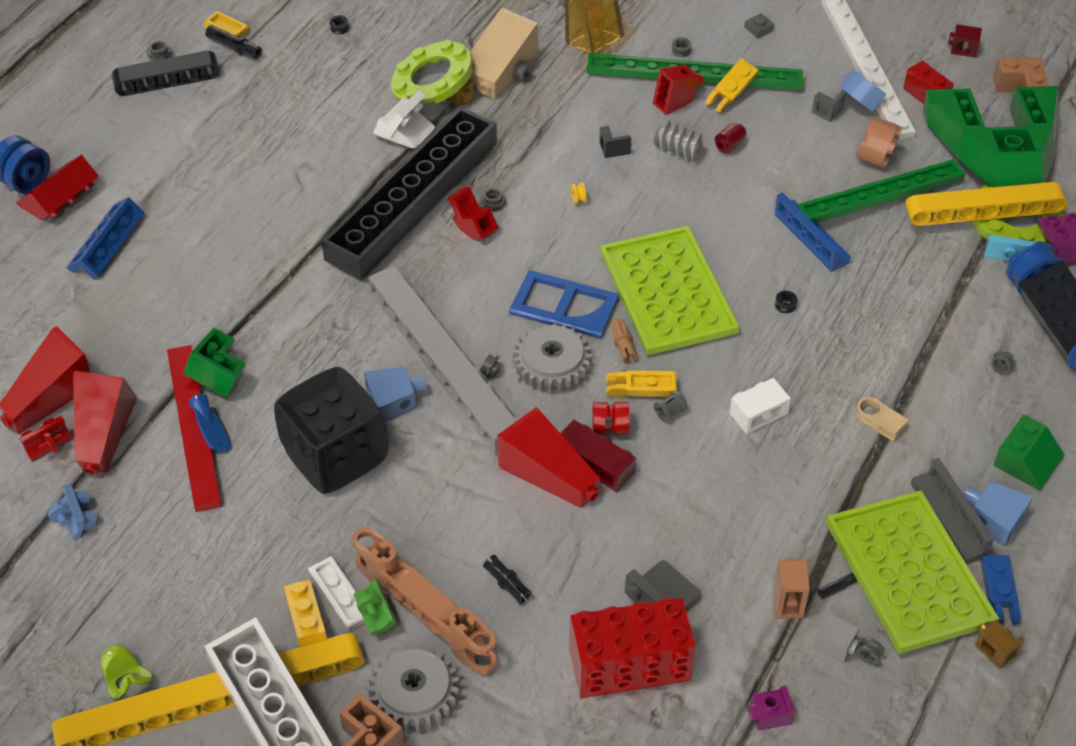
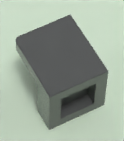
[812,91,847,122]

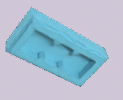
[984,235,1036,260]

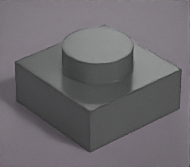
[744,13,774,39]

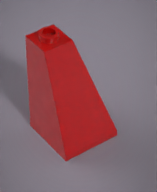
[0,326,91,435]
[73,371,137,474]
[497,407,600,508]

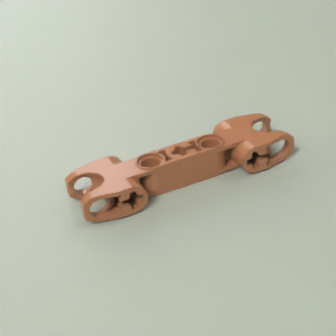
[352,527,497,675]

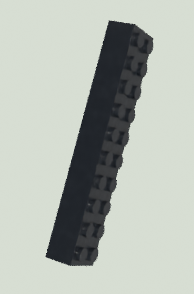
[321,106,497,280]

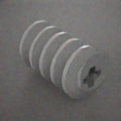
[653,120,703,161]

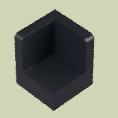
[599,126,631,158]

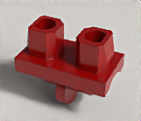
[19,416,73,461]

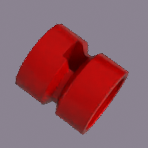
[592,402,629,435]

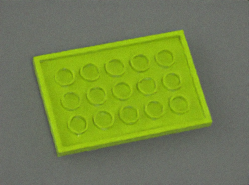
[600,226,739,356]
[825,490,999,654]

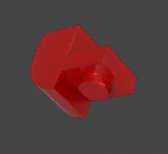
[448,186,499,240]

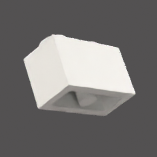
[729,378,791,434]

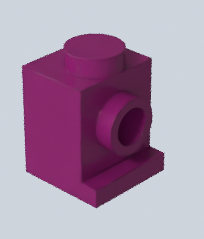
[747,685,795,731]

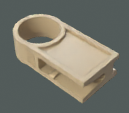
[856,397,909,441]

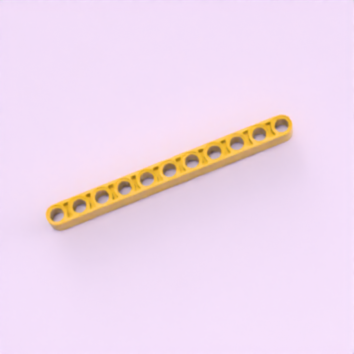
[52,633,365,746]

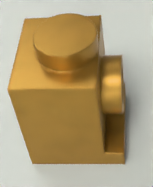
[975,620,1025,669]

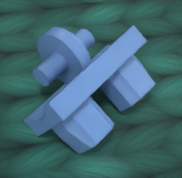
[48,485,97,539]

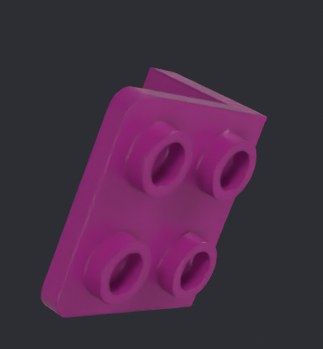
[1037,213,1076,265]

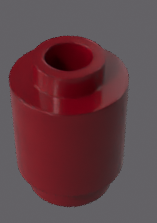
[714,123,747,153]

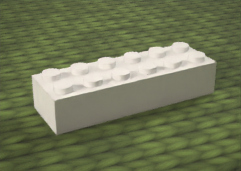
[204,617,332,746]

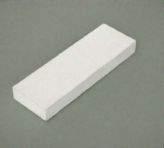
[308,556,365,632]

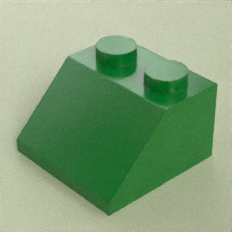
[993,414,1065,491]

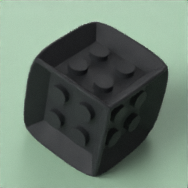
[274,367,388,494]

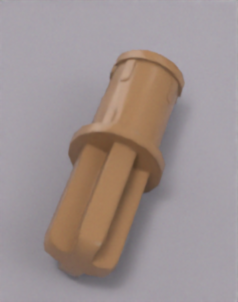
[610,318,638,364]

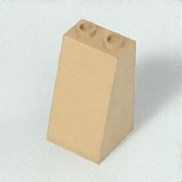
[469,8,538,99]

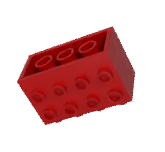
[569,597,696,699]

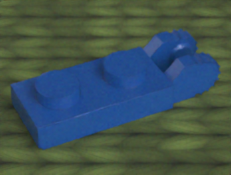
[980,555,1020,624]

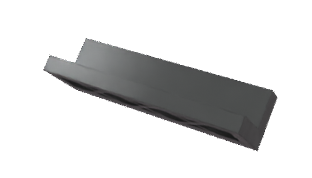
[911,458,994,565]

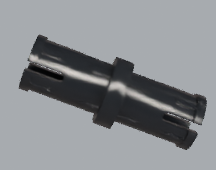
[483,555,532,604]

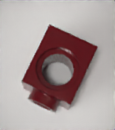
[948,24,982,58]

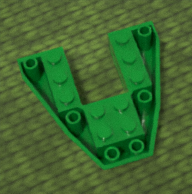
[923,86,1058,187]

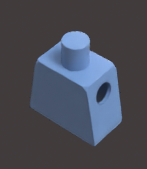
[364,367,427,422]
[964,482,1033,546]

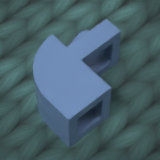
[840,69,886,112]

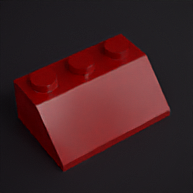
[15,154,99,220]

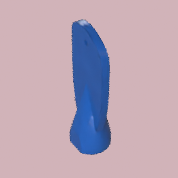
[189,394,231,452]

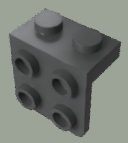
[625,560,700,609]

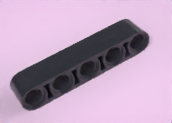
[112,51,220,96]

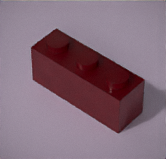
[561,419,636,493]

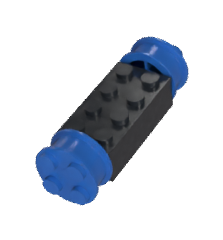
[1006,241,1076,370]

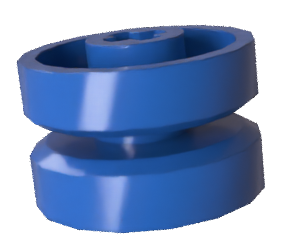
[0,135,51,194]

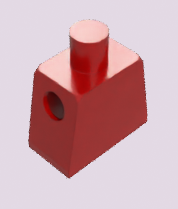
[652,65,703,115]

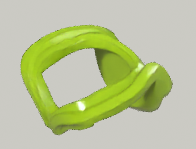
[101,644,153,700]

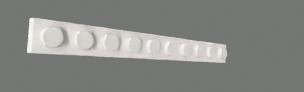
[821,0,916,141]

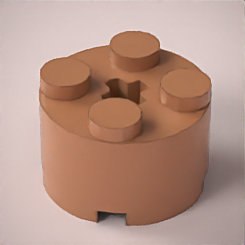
[856,116,903,169]

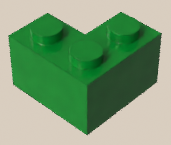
[183,327,246,398]

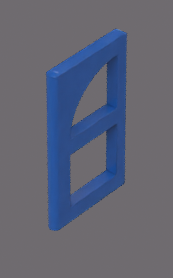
[509,270,619,338]

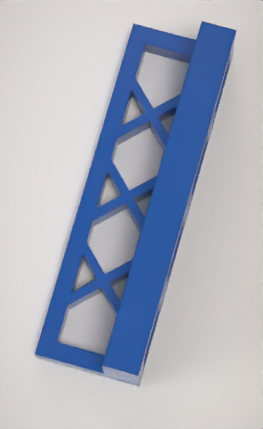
[774,192,851,272]
[66,197,145,279]

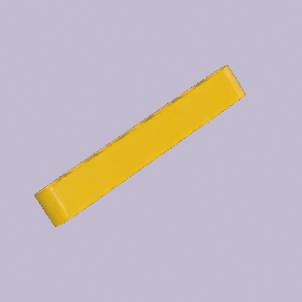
[905,182,1068,226]

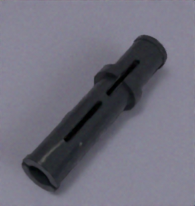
[205,25,262,60]

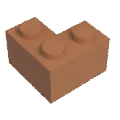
[993,57,1049,92]
[339,693,404,746]

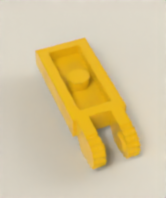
[705,58,758,113]
[606,370,677,398]

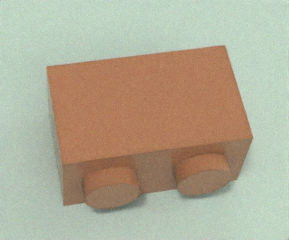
[773,559,810,618]

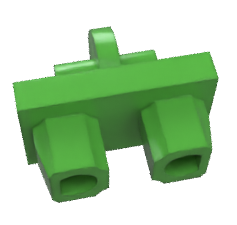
[353,579,397,636]

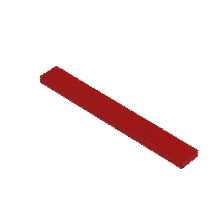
[167,345,222,512]

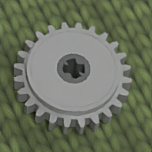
[513,323,592,391]
[368,644,459,731]

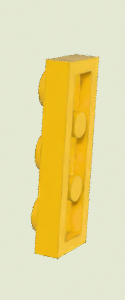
[283,579,327,647]

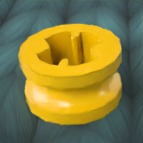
[570,182,587,204]

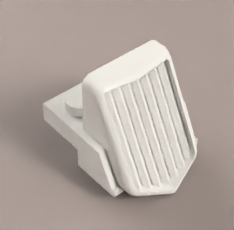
[373,90,435,149]

